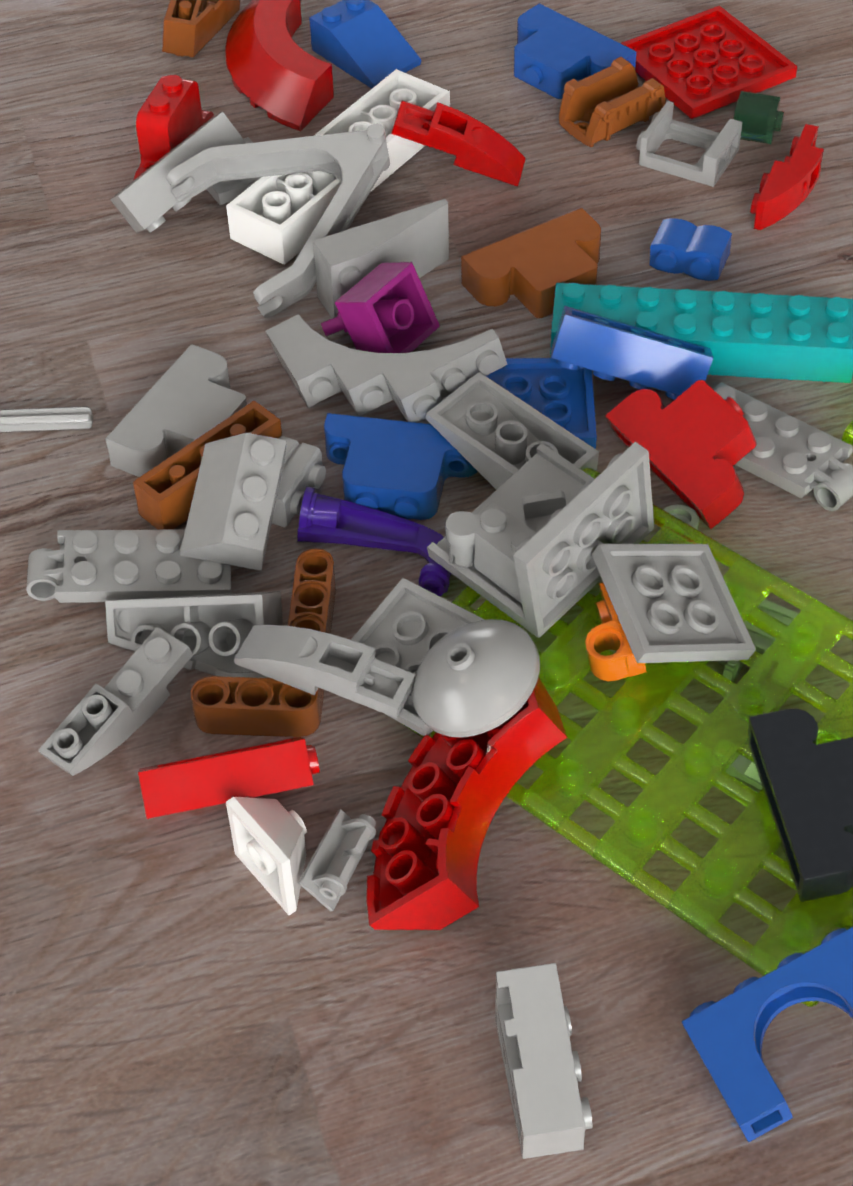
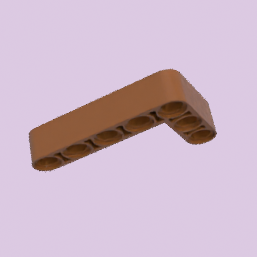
[190,548,336,737]

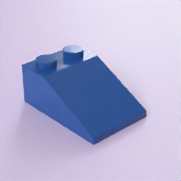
[309,0,421,89]

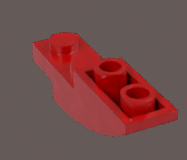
[391,101,526,187]
[750,124,824,230]

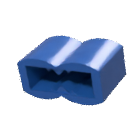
[650,218,732,281]

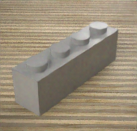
[110,111,246,233]

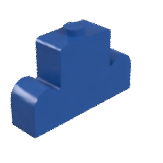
[514,3,637,99]

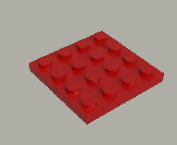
[620,6,798,119]

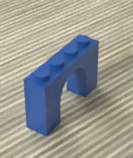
[682,927,853,1143]

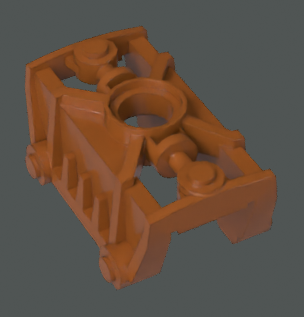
[559,57,666,147]

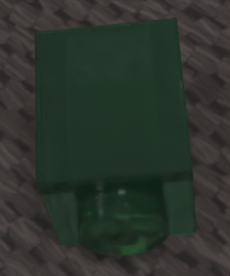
[734,91,784,144]

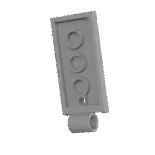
[713,382,853,511]
[26,529,231,603]

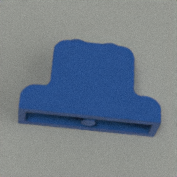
[324,413,478,520]

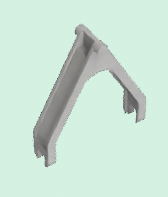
[166,123,390,318]

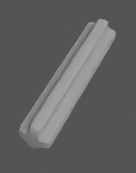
[0,406,93,433]

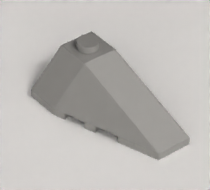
[105,591,283,678]

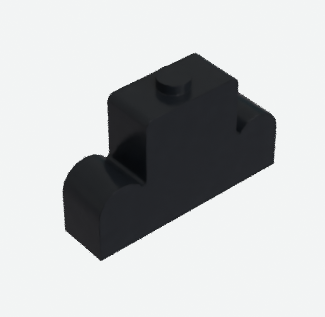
[747,709,853,902]

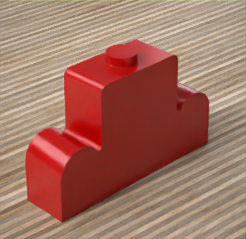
[605,380,757,529]

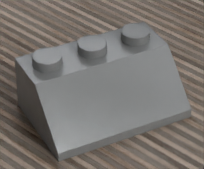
[180,433,287,571]

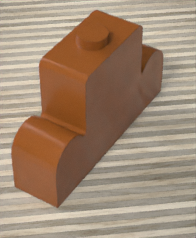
[461,208,601,318]

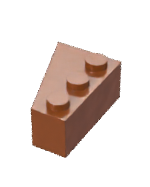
[162,0,240,57]

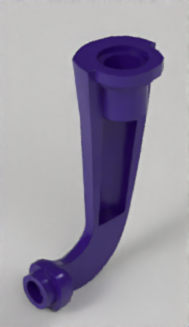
[297,486,452,596]

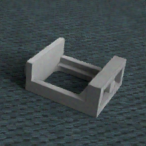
[636,101,743,187]

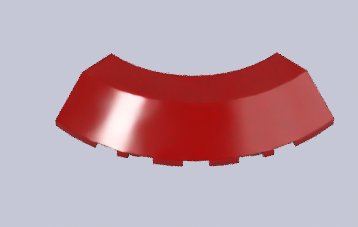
[225,0,334,132]
[366,677,567,930]

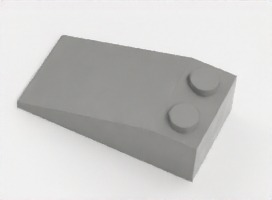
[313,199,449,318]
[426,372,599,490]

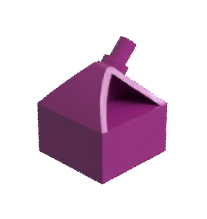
[321,262,440,353]

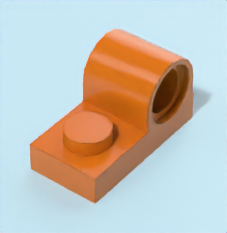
[585,583,646,682]

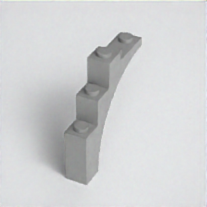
[266,314,508,423]

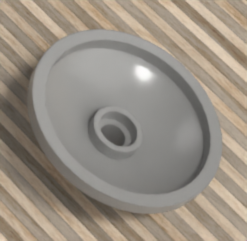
[412,619,540,737]

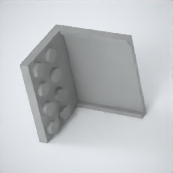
[427,442,654,638]

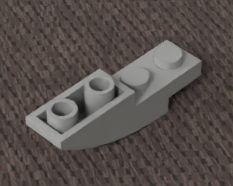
[234,625,416,718]
[38,627,193,776]

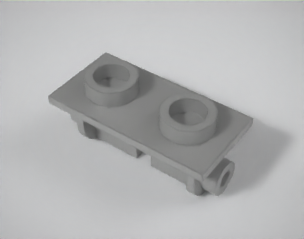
[298,809,376,912]

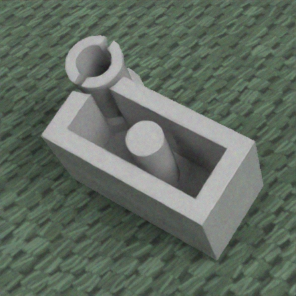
[445,502,536,603]

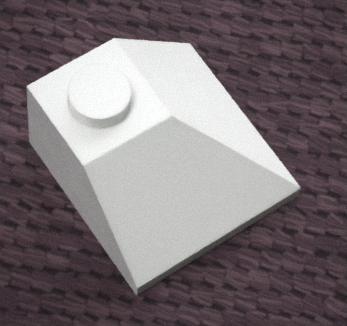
[226,797,307,915]

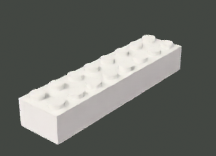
[226,69,450,265]

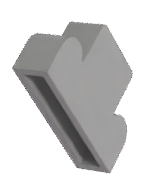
[105,344,247,477]

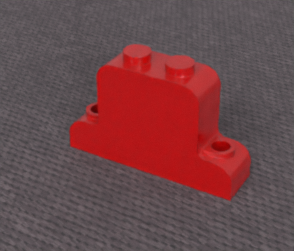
[133,75,214,181]

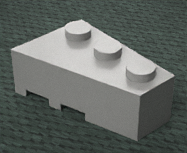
[495,963,593,1159]

